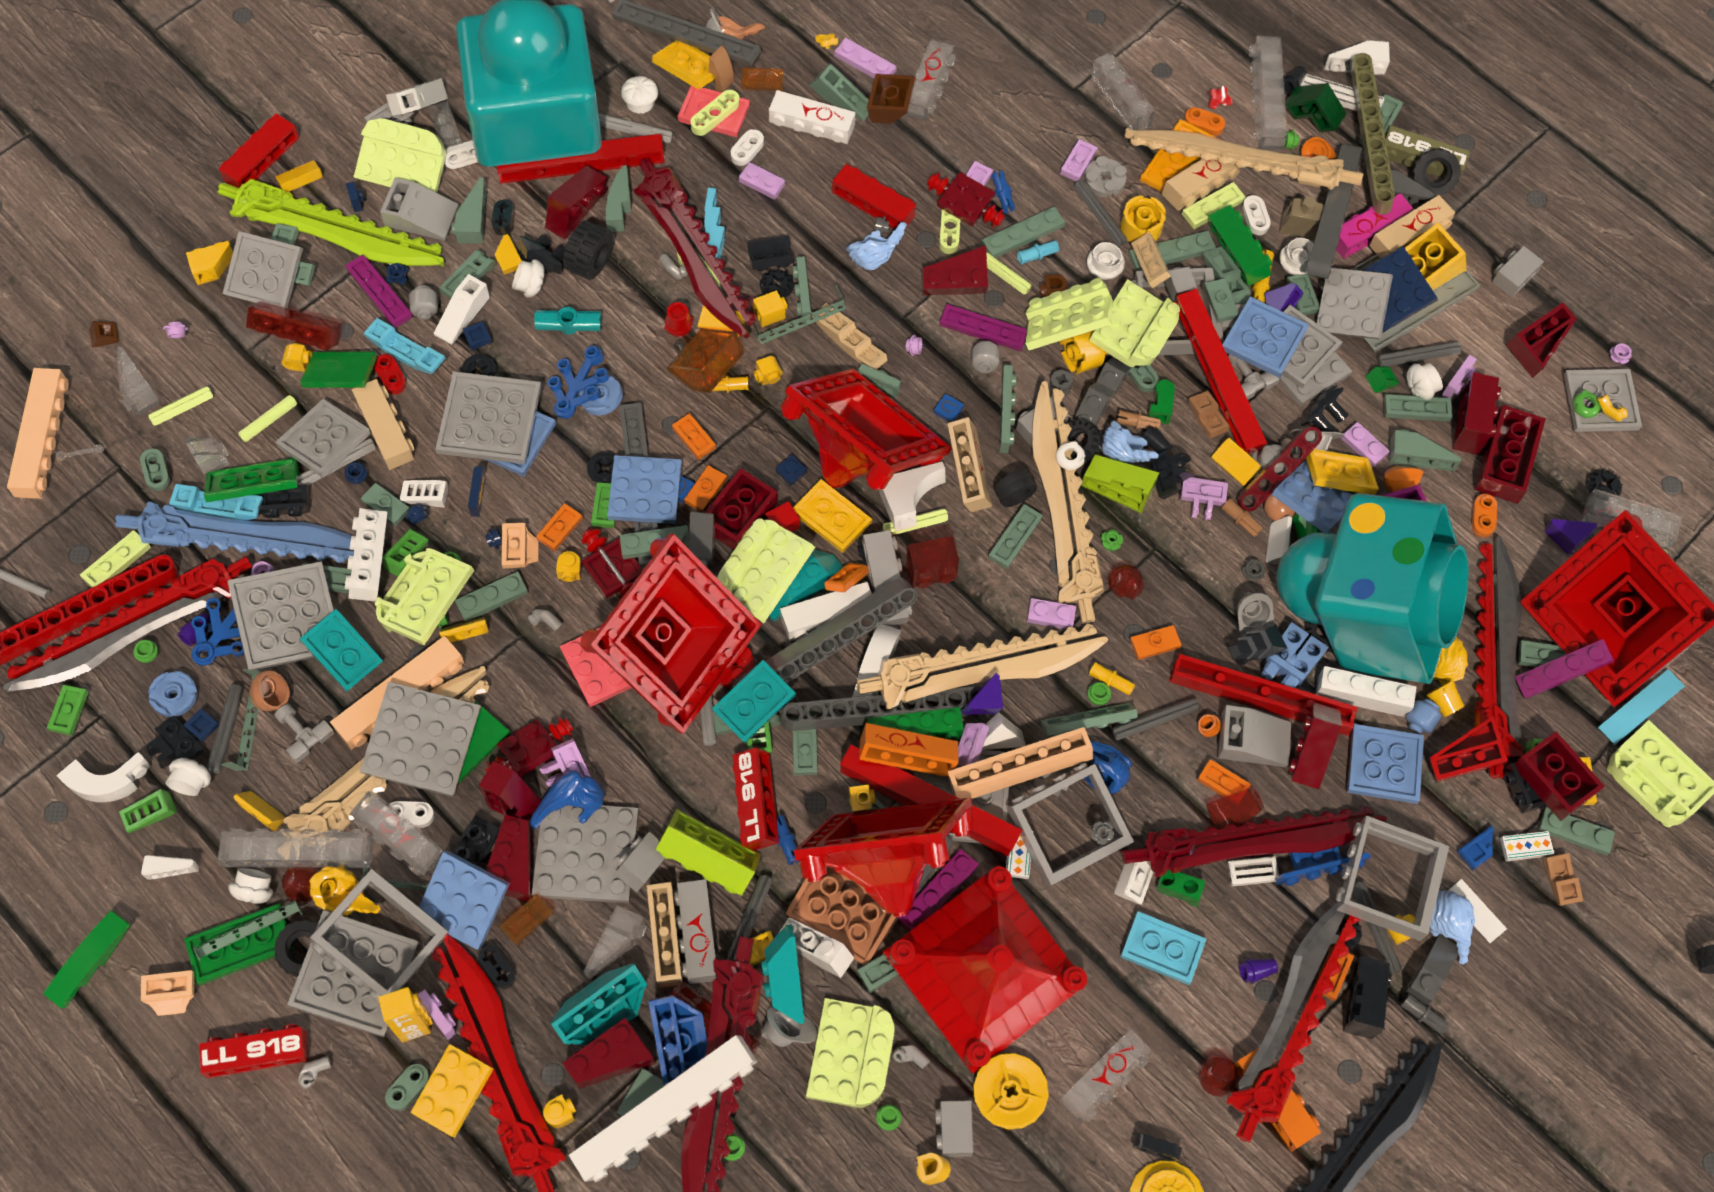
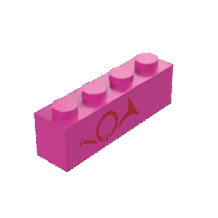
[1336,193,1414,259]

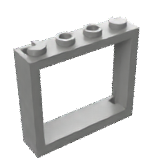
[1131,268,1224,356]
[1007,763,1134,886]
[1336,816,1449,941]
[310,869,448,1003]

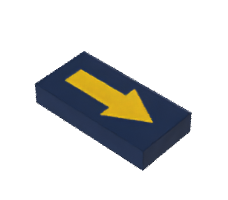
[468,466,486,517]

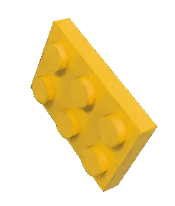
[652,41,716,90]
[1306,449,1379,495]
[793,479,872,553]
[410,1044,494,1137]

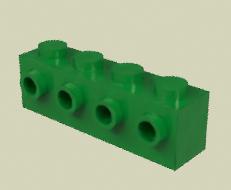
[1208,204,1272,286]
[866,707,964,741]

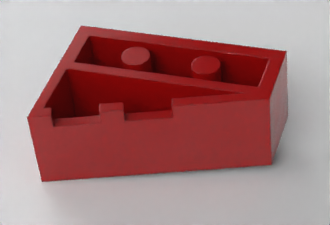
[1429,716,1508,783]

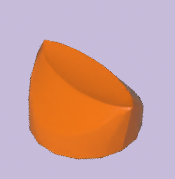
[1301,137,1337,160]
[1383,466,1423,493]

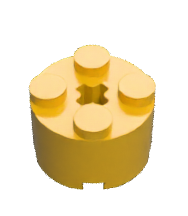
[1120,196,1166,243]
[1060,330,1108,374]

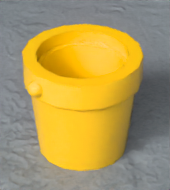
[1427,680,1465,717]

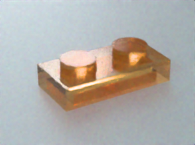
[741,68,783,91]
[499,894,554,946]

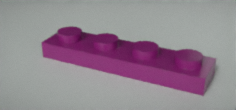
[345,255,413,329]
[939,304,1028,351]
[1515,639,1614,699]
[898,849,979,932]

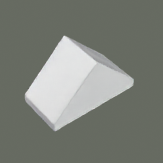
[982,712,1025,750]

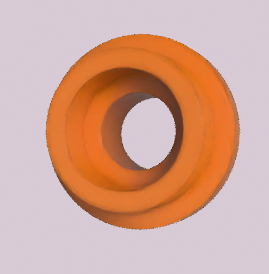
[1198,714,1221,737]

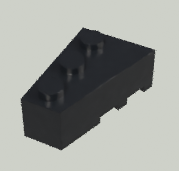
[1343,956,1392,1039]

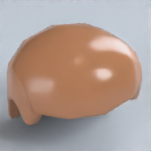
[1264,491,1297,521]

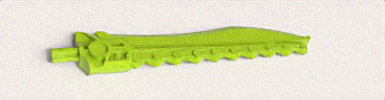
[217,179,445,267]

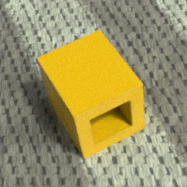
[753,290,788,327]

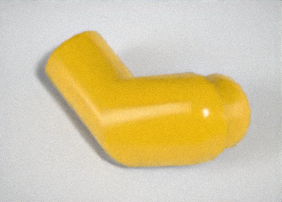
[1597,394,1628,422]

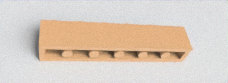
[7,368,69,499]
[330,636,465,750]
[948,727,1093,799]

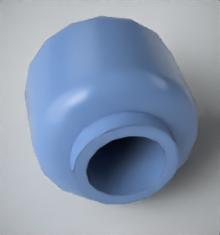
[1406,699,1442,734]

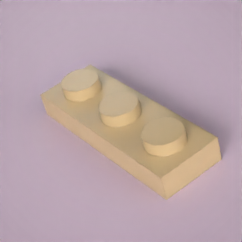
[1131,232,1171,288]

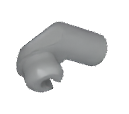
[659,254,688,280]
[528,609,563,631]
[893,1045,931,1070]
[298,1056,331,1088]

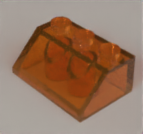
[667,328,744,393]

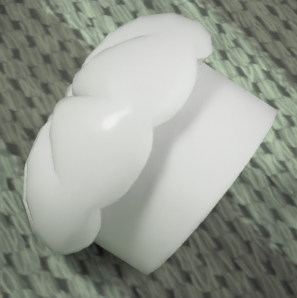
[621,76,658,114]
[1280,238,1314,275]
[1087,242,1125,280]
[512,259,544,297]
[1407,363,1443,400]
[166,758,211,796]
[229,868,273,904]

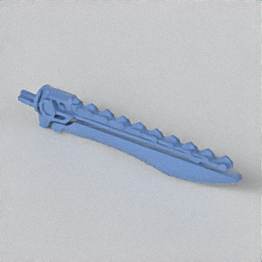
[115,502,354,563]

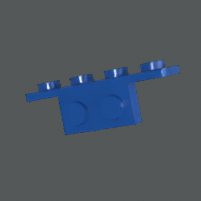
[1275,847,1371,886]

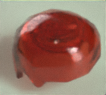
[1108,564,1144,600]
[282,864,317,904]
[1199,1055,1238,1097]

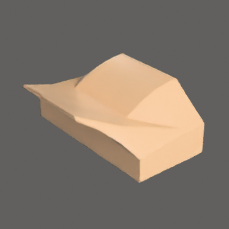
[502,523,539,569]
[141,970,194,1016]

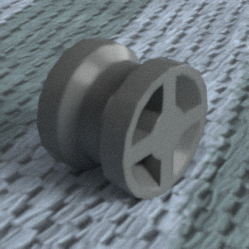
[1049,370,1073,397]

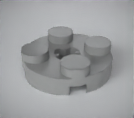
[1084,156,1127,197]

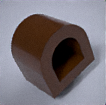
[1040,274,1067,297]

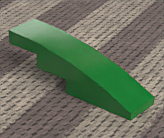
[43,910,131,1009]

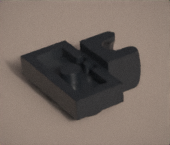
[1150,449,1195,500]
[146,716,204,769]

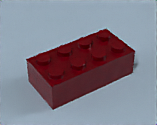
[1475,405,1546,504]

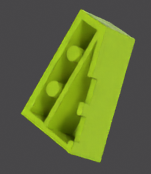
[1081,455,1159,514]

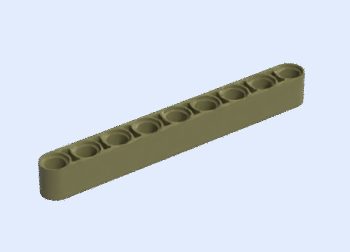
[1351,53,1395,215]

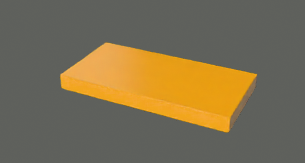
[1140,119,1216,192]

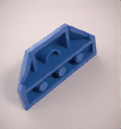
[648,995,707,1086]

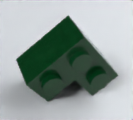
[1285,83,1347,133]

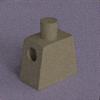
[1279,197,1323,240]

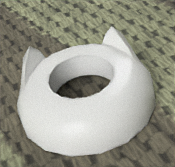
[1056,441,1085,470]

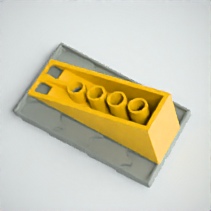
[1321,223,1480,352]

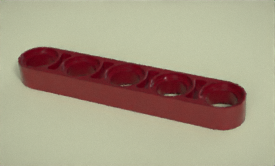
[1237,426,1322,511]

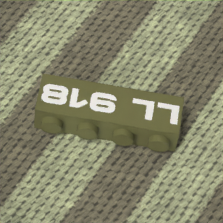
[1385,125,1470,180]

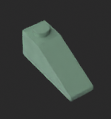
[809,63,869,121]
[451,178,487,244]
[1389,429,1461,472]

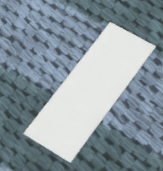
[1449,879,1507,943]

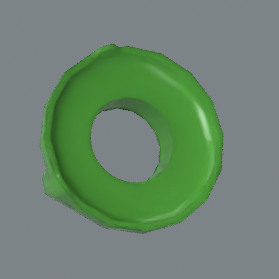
[1572,390,1601,418]

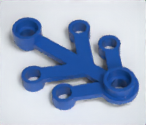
[547,346,609,419]
[191,598,244,666]

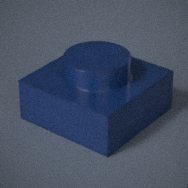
[346,182,364,213]
[463,321,492,350]
[776,455,807,486]
[184,708,219,743]

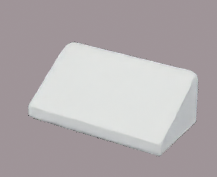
[1266,516,1292,565]
[1114,861,1153,905]

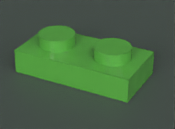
[591,482,616,528]
[47,685,89,736]

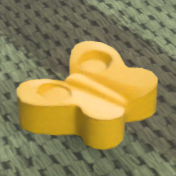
[815,34,838,49]

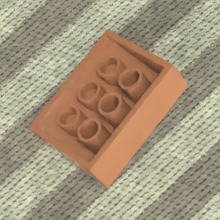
[785,866,899,966]

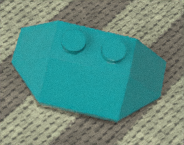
[769,550,843,622]
[761,924,805,1024]
[550,964,647,1045]

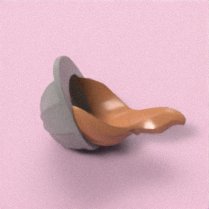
[706,8,765,39]

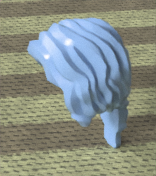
[846,222,907,270]
[1102,420,1159,463]
[1429,890,1475,964]

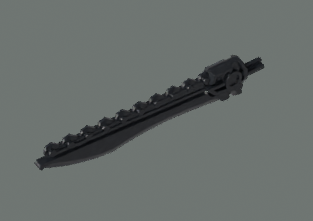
[1293,1040,1442,1192]

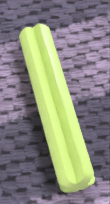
[987,252,1032,295]
[148,386,213,426]
[238,395,297,442]
[883,508,948,536]

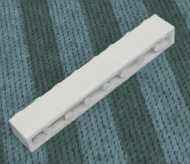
[569,1035,758,1183]

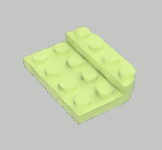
[354,119,446,193]
[1026,278,1113,350]
[1089,279,1180,368]
[717,519,815,623]
[375,548,474,645]
[1607,720,1714,827]
[806,998,894,1108]

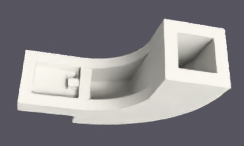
[852,624,901,698]
[56,752,151,802]

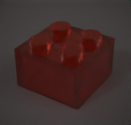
[906,536,959,588]

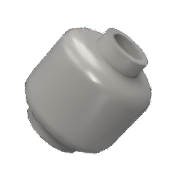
[409,286,438,320]
[972,341,1000,373]

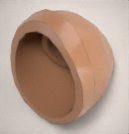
[250,670,290,711]

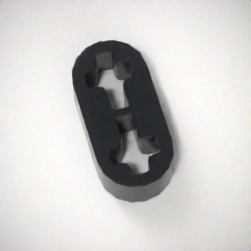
[491,200,514,236]
[478,945,516,989]
[1133,1133,1182,1162]

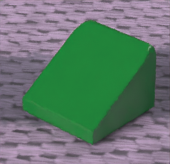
[1366,366,1399,393]

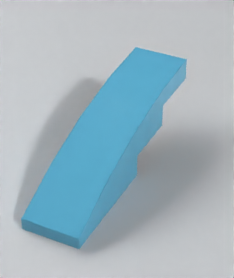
[705,187,725,259]
[1598,669,1685,746]

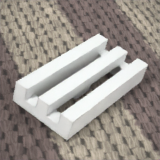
[1227,856,1279,887]

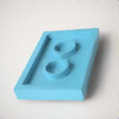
[1120,911,1206,985]

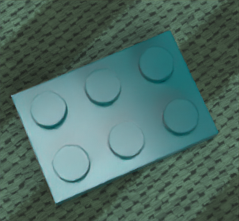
[299,609,383,693]
[712,660,796,743]

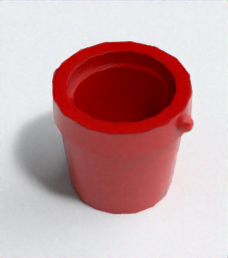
[664,302,694,337]

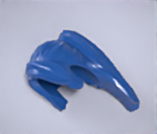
[1084,741,1132,794]
[530,771,604,829]

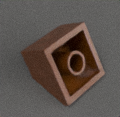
[867,74,916,124]

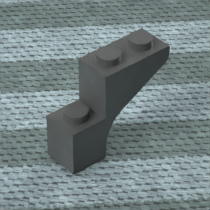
[1072,358,1131,426]

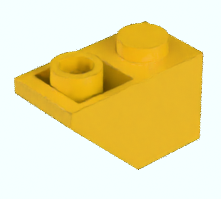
[186,241,233,285]

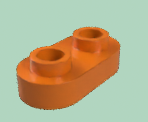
[1184,107,1225,136]
[1471,494,1497,537]

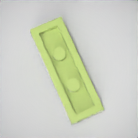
[1182,182,1246,229]
[80,530,151,588]

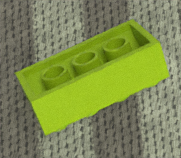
[656,809,761,896]

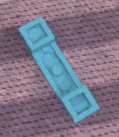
[363,318,446,374]
[169,484,263,520]

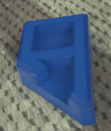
[1457,826,1494,871]

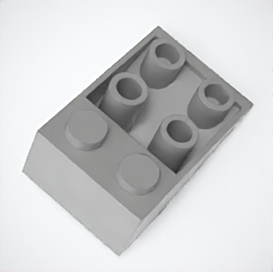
[380,178,459,241]
[1218,705,1291,768]

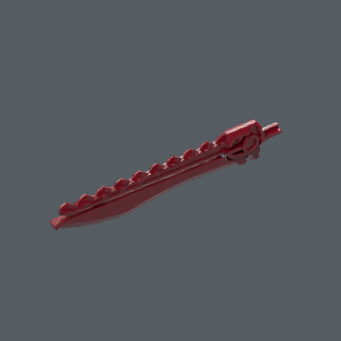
[633,158,756,339]
[1122,806,1387,877]
[681,937,764,1192]

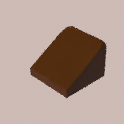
[89,321,119,347]

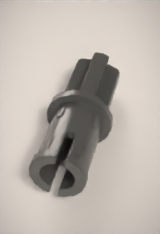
[1400,993,1449,1034]

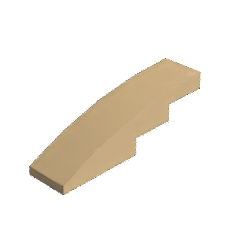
[811,303,888,370]

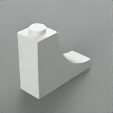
[879,462,946,531]

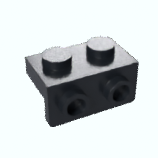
[747,235,795,271]
[258,484,309,518]
[1503,763,1547,814]

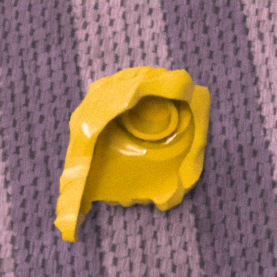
[1433,637,1468,685]
[310,865,381,916]

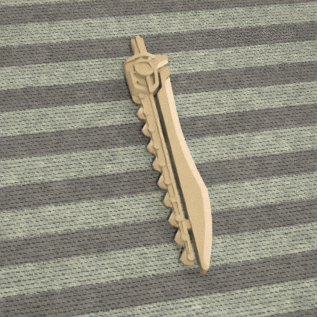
[1125,128,1363,190]
[1032,381,1104,624]
[856,624,1108,709]
[278,666,490,862]

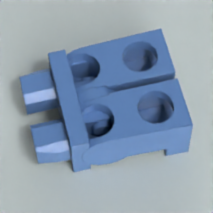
[1261,622,1329,688]

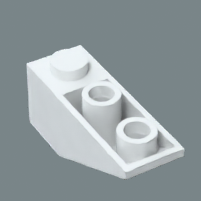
[1324,41,1390,75]
[386,78,448,115]
[434,274,490,345]
[779,917,854,978]

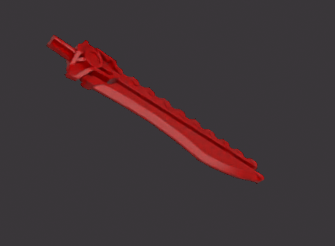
[431,934,566,1192]

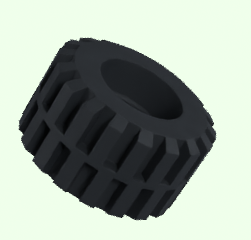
[563,220,613,280]

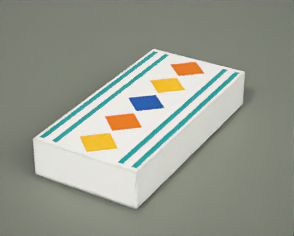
[1006,831,1033,879]
[1500,831,1554,862]

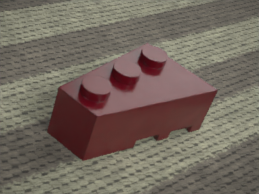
[1506,302,1577,378]
[478,760,541,827]
[562,1018,655,1089]

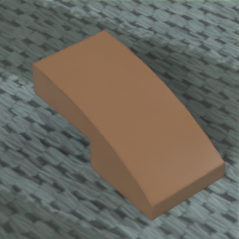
[709,46,734,93]
[1188,390,1230,439]
[1543,853,1583,906]

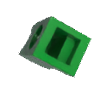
[1148,380,1175,425]
[1156,870,1206,908]

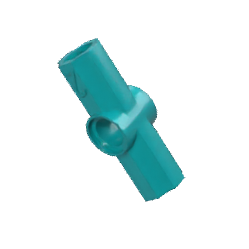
[534,307,602,335]

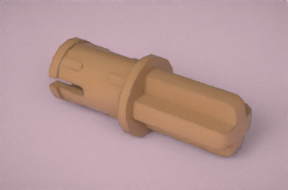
[1116,409,1161,430]
[1222,498,1262,537]

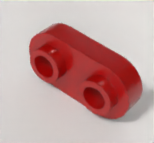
[374,354,406,395]

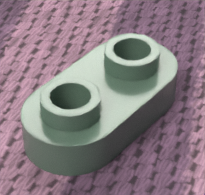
[1125,364,1159,393]
[140,448,170,491]
[385,1064,430,1111]

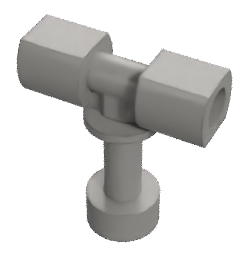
[1228,354,1280,399]
[274,704,335,764]

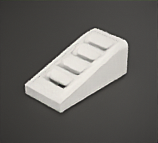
[400,480,449,508]
[141,855,200,880]

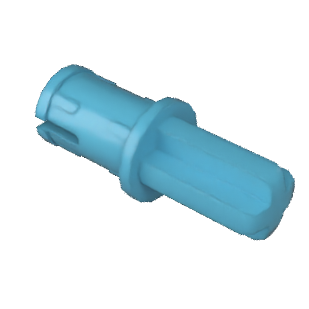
[1017,241,1059,265]

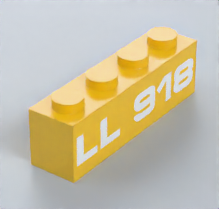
[378,987,433,1043]

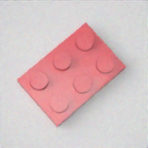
[678,86,750,138]
[560,628,632,707]

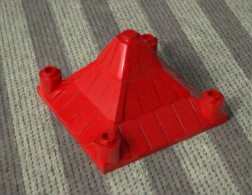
[780,368,952,490]
[1520,510,1714,707]
[581,534,762,734]
[794,797,974,917]
[882,865,1088,1074]

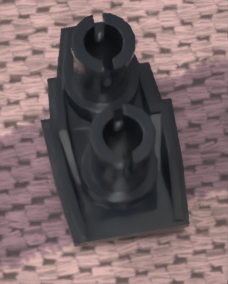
[518,235,565,274]
[1301,387,1349,432]
[1228,624,1287,665]
[454,815,500,866]

